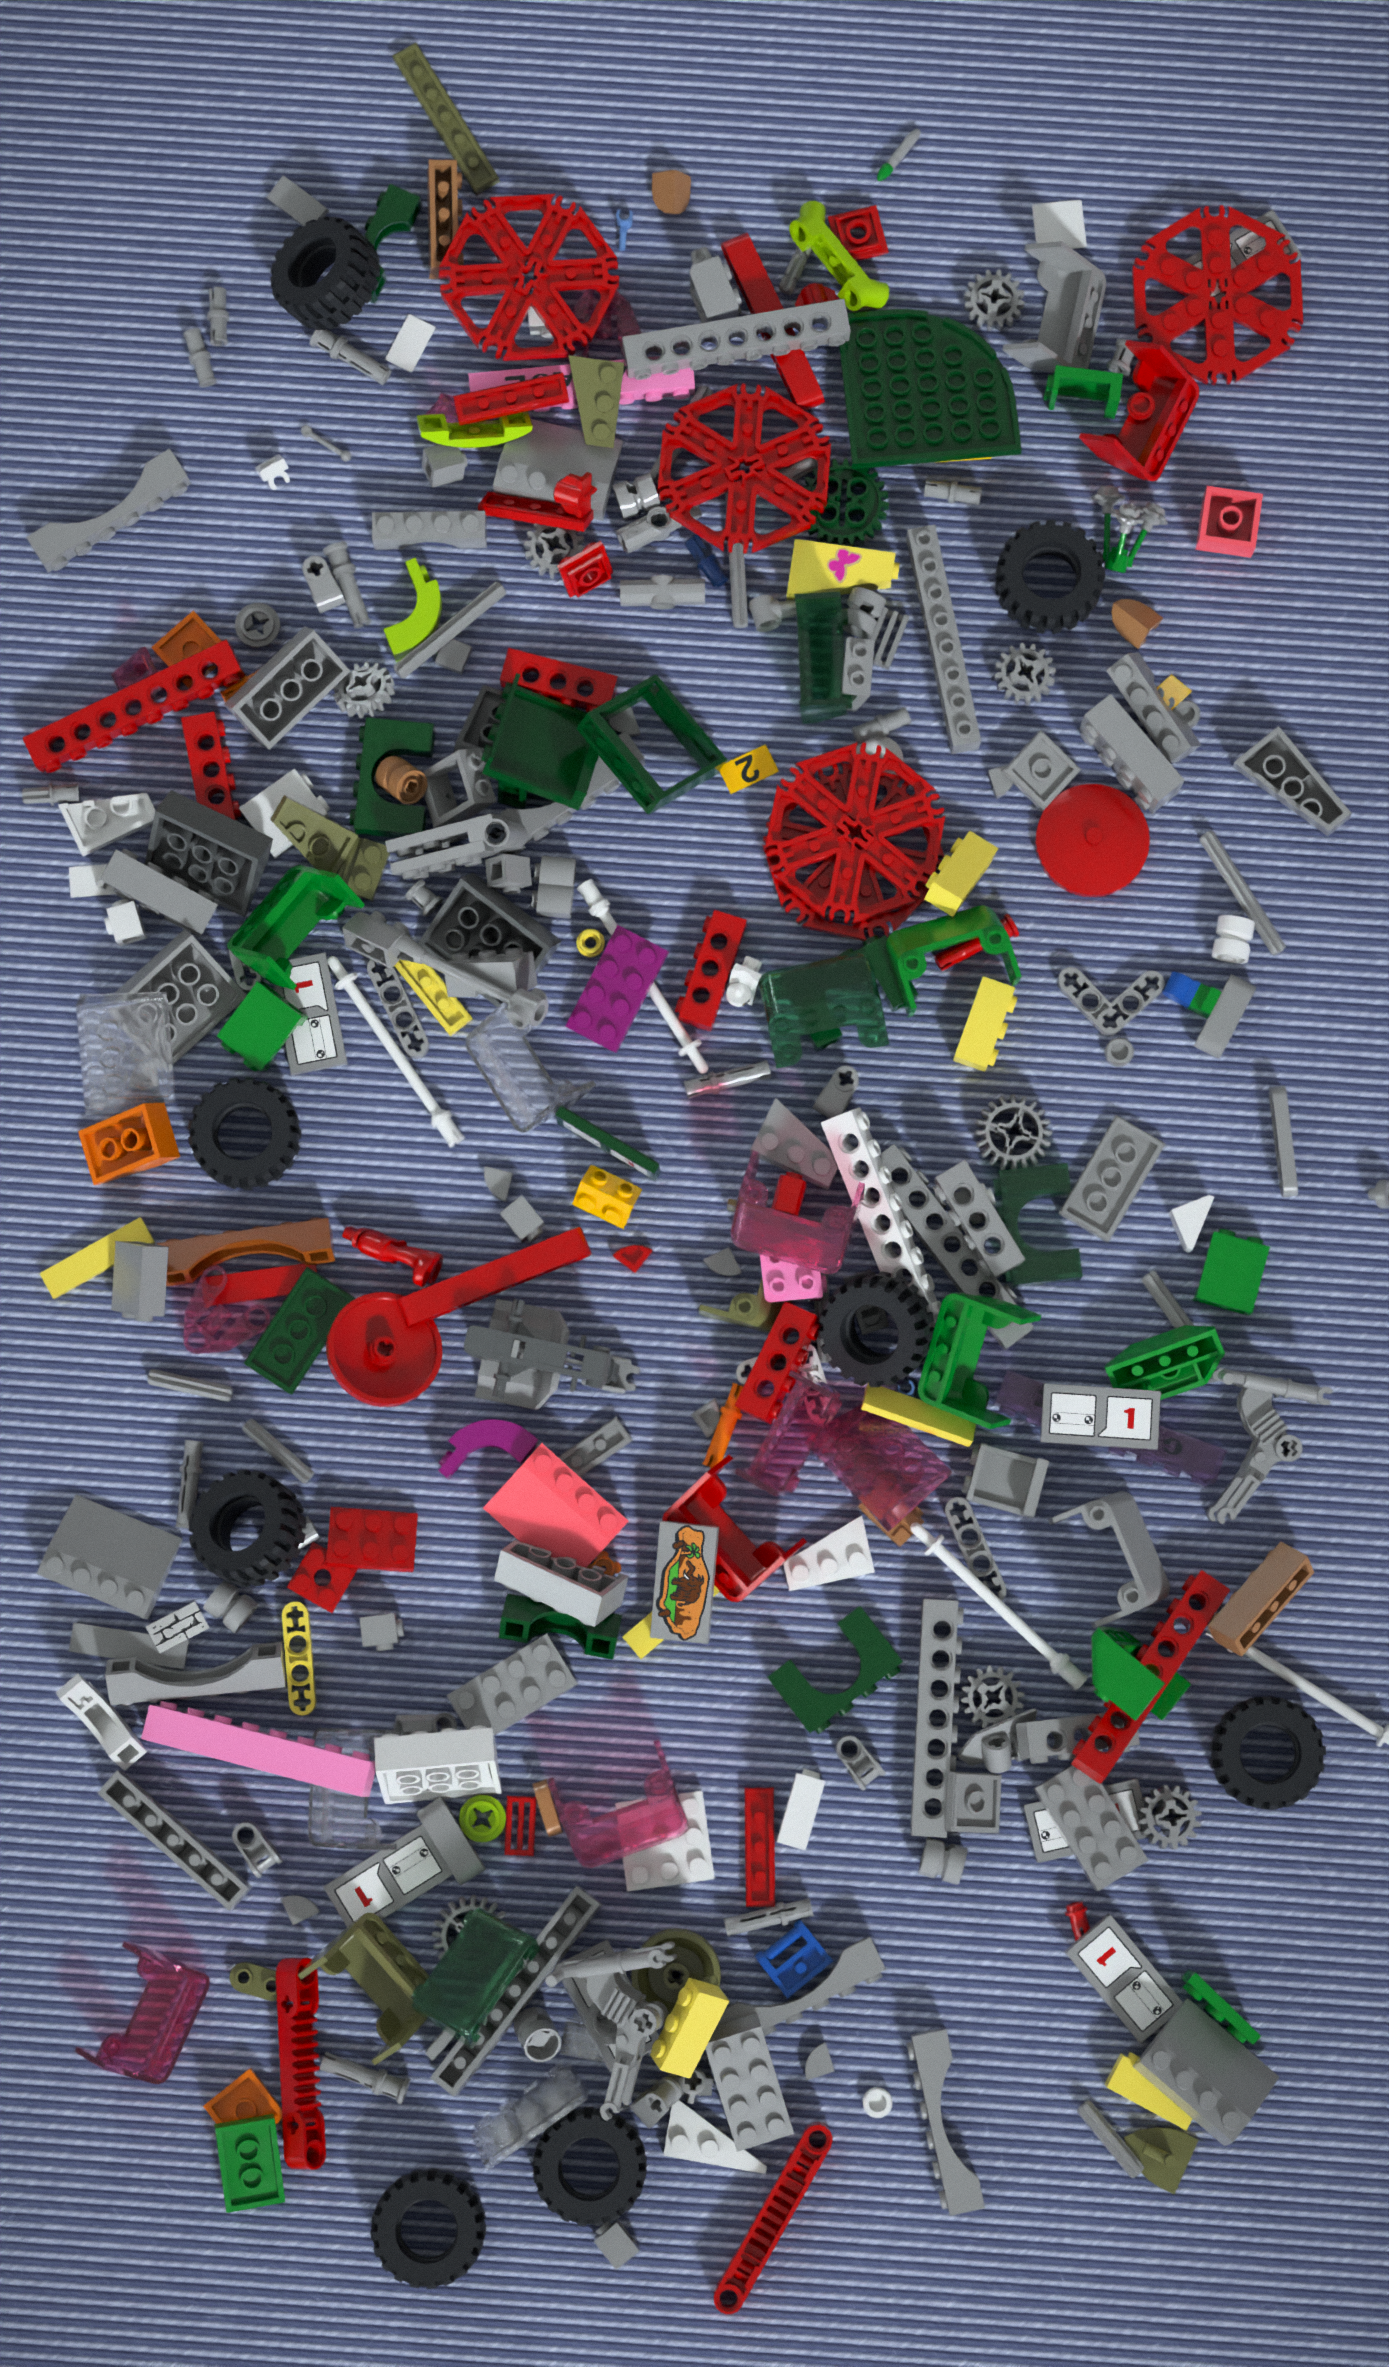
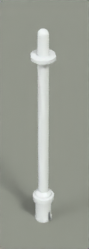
[577,879,709,1074]
[327,956,465,1148]
[910,1522,1088,1690]
[1205,1627,1389,1747]

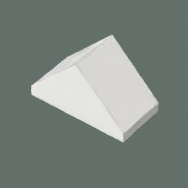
[1168,1195,1214,1253]

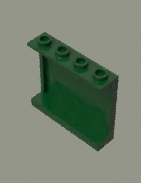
[481,673,609,810]

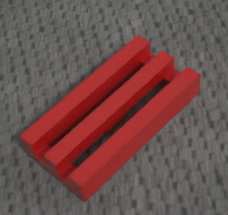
[504,1795,537,1856]

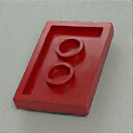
[326,1507,418,1573]

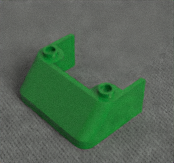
[227,865,365,990]
[886,905,1022,1018]
[918,1293,1042,1429]
[1091,1626,1191,1721]

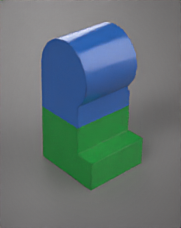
[1162,971,1222,1019]

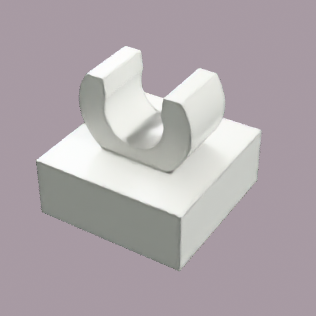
[255,454,290,490]

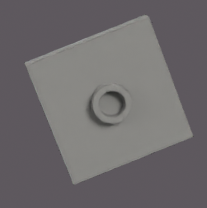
[1001,730,1081,811]
[945,1771,1002,1834]

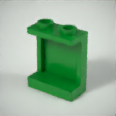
[1044,365,1123,419]
[217,981,308,1072]
[1193,1229,1270,1316]

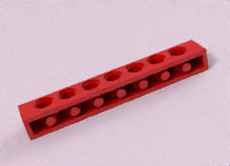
[22,639,245,773]
[1071,1570,1230,1784]

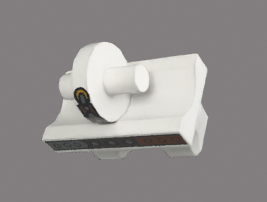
[726,956,762,1007]

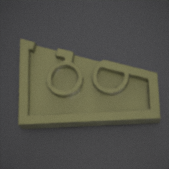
[568,355,624,448]
[270,795,358,873]

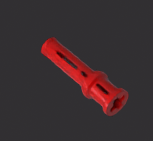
[933,913,1019,972]

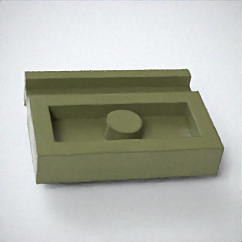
[338,837,390,902]

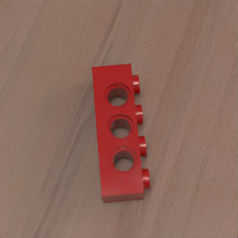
[499,648,619,713]
[181,711,242,821]
[675,909,747,1032]
[734,1301,821,1425]

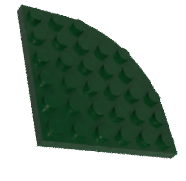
[839,309,1022,469]

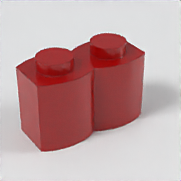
[771,1172,807,1221]

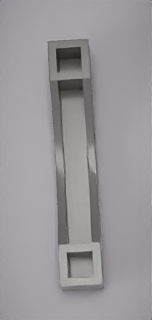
[26,448,191,573]
[498,731,645,855]
[105,1642,287,1706]
[718,1936,886,2036]
[906,2027,985,2216]

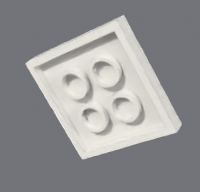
[615,1791,715,1892]

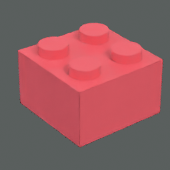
[1195,486,1263,558]

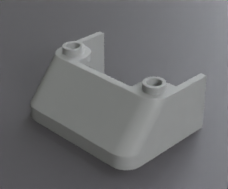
[1002,241,1106,373]
[1048,1491,1170,1628]

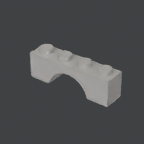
[372,511,487,550]
[1106,652,1201,763]

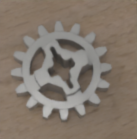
[964,269,1024,332]
[524,524,585,579]
[994,643,1056,706]
[333,661,395,718]
[960,1665,1025,1728]
[1137,1785,1202,1850]

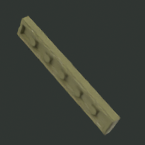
[392,42,500,196]

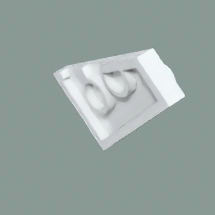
[58,793,155,857]
[783,1515,875,1591]

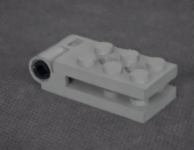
[385,813,527,880]

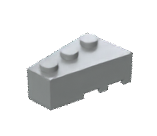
[444,948,538,997]
[750,1098,839,1191]

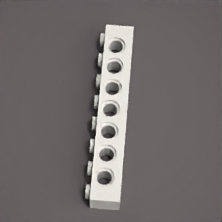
[821,1107,942,1328]

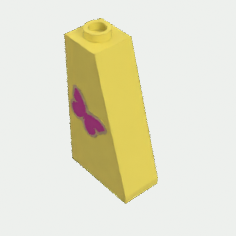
[786,539,900,601]

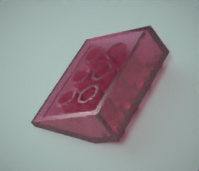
[806,1404,952,1532]

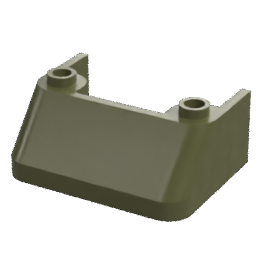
[699,1199,809,1333]
[298,1913,442,2065]

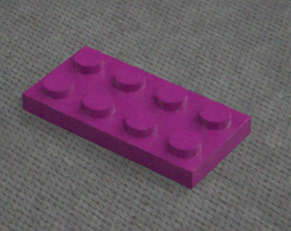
[565,925,669,1053]

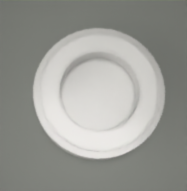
[862,2087,892,2118]

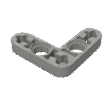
[1057,967,1165,1036]

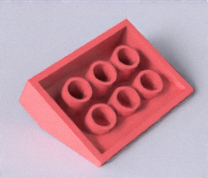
[483,1443,629,1568]

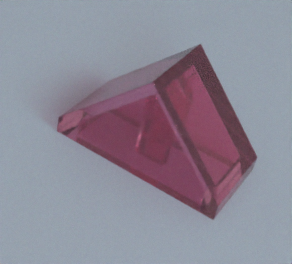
[111,647,158,691]

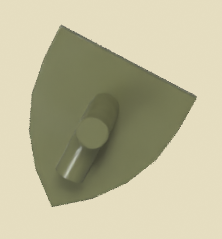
[1124,2127,1199,2194]

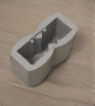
[531,856,577,919]

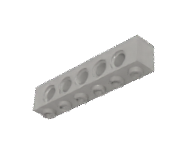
[97,1770,253,1911]

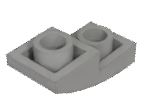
[266,176,329,227]

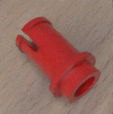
[1065,1901,1090,1941]

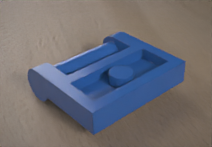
[754,1919,833,1999]

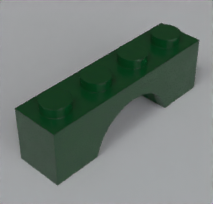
[364,184,422,304]
[498,1593,622,1660]

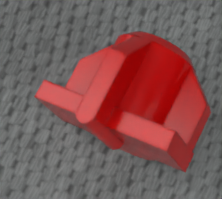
[794,283,839,307]
[553,472,597,519]

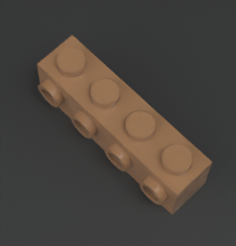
[427,159,464,279]
[1208,1541,1314,1657]

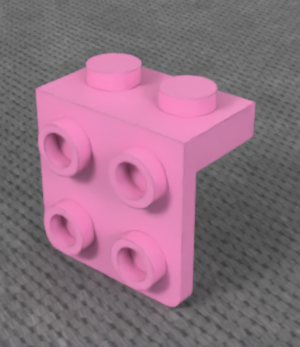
[759,1239,827,1303]

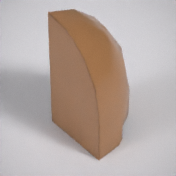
[652,170,691,214]
[1111,599,1163,649]

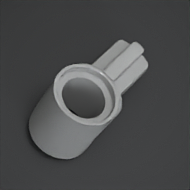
[749,595,806,632]

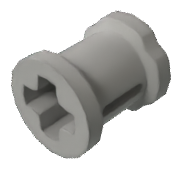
[1106,339,1134,376]
[405,879,443,917]

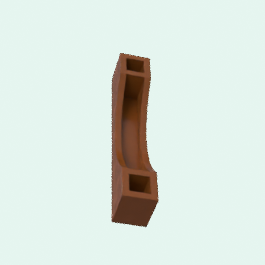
[157,1217,335,1287]

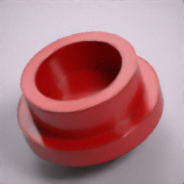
[1127,392,1155,420]

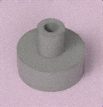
[1368,1180,1389,1208]

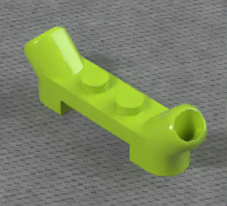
[789,201,890,311]

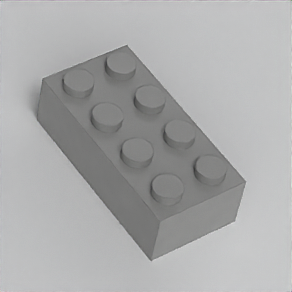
[224,626,350,750]
[1079,694,1184,814]
[446,1634,578,1736]
[1033,1765,1148,1891]
[705,2013,794,2152]

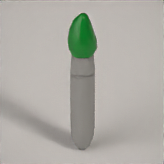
[877,128,920,181]

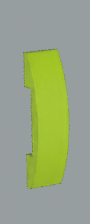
[416,411,533,448]

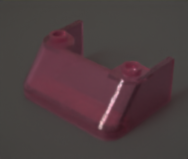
[730,1150,865,1274]
[735,1370,842,1497]
[548,1740,689,1868]
[75,1941,210,2084]

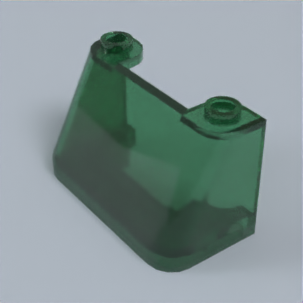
[411,1907,540,2049]

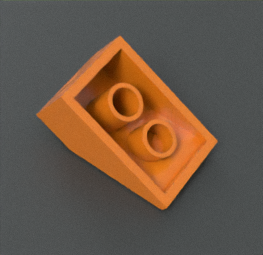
[78,1103,180,1185]

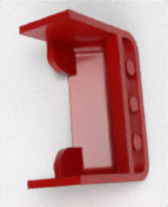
[1079,340,1199,481]
[662,1454,807,1602]

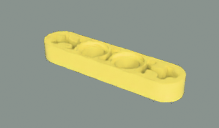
[282,1602,317,1716]

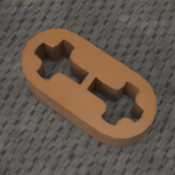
[532,1779,563,1837]

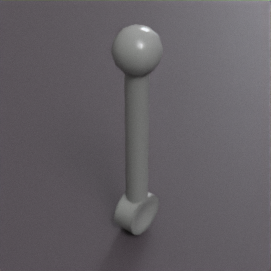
[301,425,351,462]

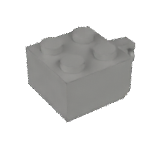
[689,247,742,323]

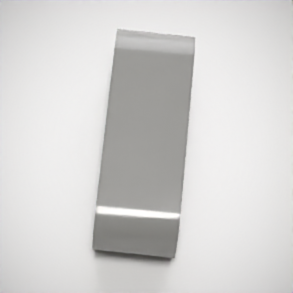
[1194,974,1256,1059]
[416,1797,486,1885]

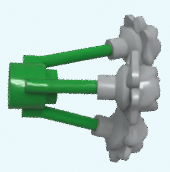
[1091,486,1168,573]

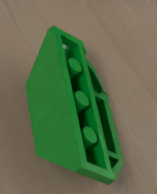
[1105,1325,1225,1400]

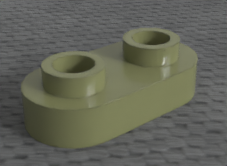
[229,1962,277,2001]

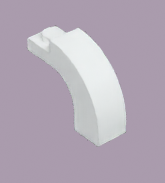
[55,1674,147,1771]

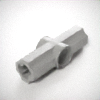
[616,505,702,554]
[620,575,705,610]

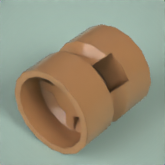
[375,756,428,804]

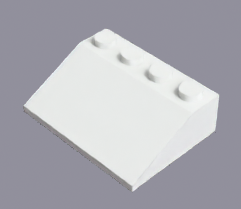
[374,1725,502,1804]

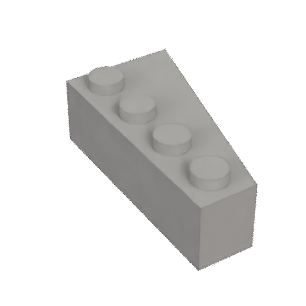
[1233,726,1352,836]
[96,849,218,937]
[494,1540,629,1627]

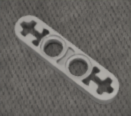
[367,959,430,1059]
[1269,1086,1298,1197]
[944,1497,1007,1603]

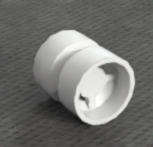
[1211,915,1255,964]

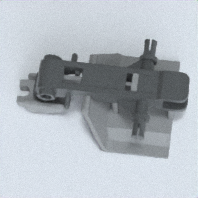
[464,1299,640,1410]

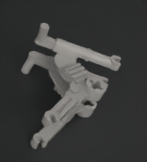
[1206,1368,1333,1524]
[545,1941,677,2121]

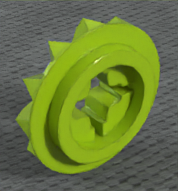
[459,1795,506,1842]

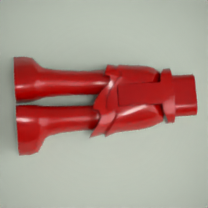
[342,1226,443,1287]

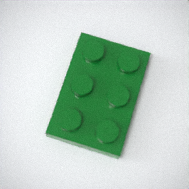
[1181,1969,1261,2045]
[214,2114,285,2213]

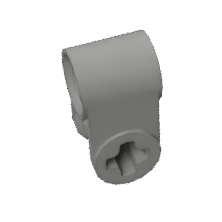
[302,556,346,614]
[812,1066,859,1119]
[835,1735,886,1792]
[232,1821,283,1879]
[629,2077,682,2129]

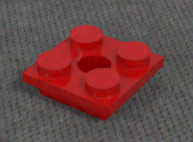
[828,205,889,261]
[557,540,614,598]
[287,1542,358,1614]

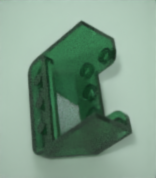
[759,953,890,1068]

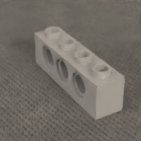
[933,1160,1025,1280]
[1015,1713,1140,1764]

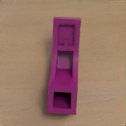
[438,1419,540,1480]

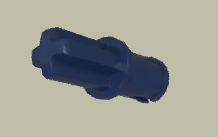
[685,535,729,589]

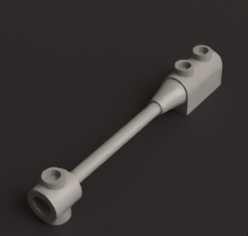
[342,911,548,1029]

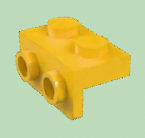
[572,1165,642,1229]

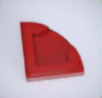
[612,1245,653,1274]

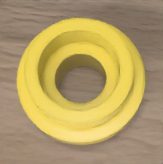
[576,929,605,957]

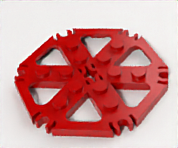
[439,194,620,361]
[1132,205,1303,385]
[657,383,831,554]
[765,742,946,924]
[762,762,945,941]

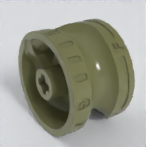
[631,1928,721,2019]

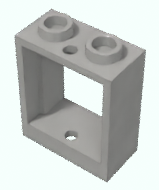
[423,748,496,828]

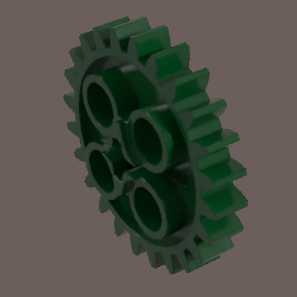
[804,458,889,547]

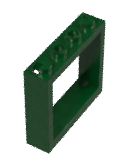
[576,674,727,815]

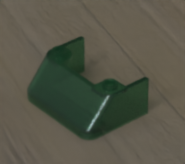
[794,592,852,724]

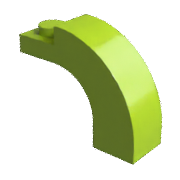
[384,558,442,662]

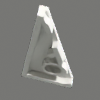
[663,2099,767,2174]

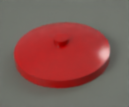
[1035,784,1150,897]
[326,1292,442,1407]

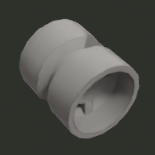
[612,473,661,520]
[838,587,886,639]
[203,1580,259,1633]
[918,1837,968,1885]
[513,2007,561,2062]

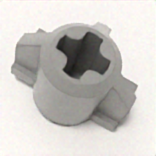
[668,2068,714,2104]

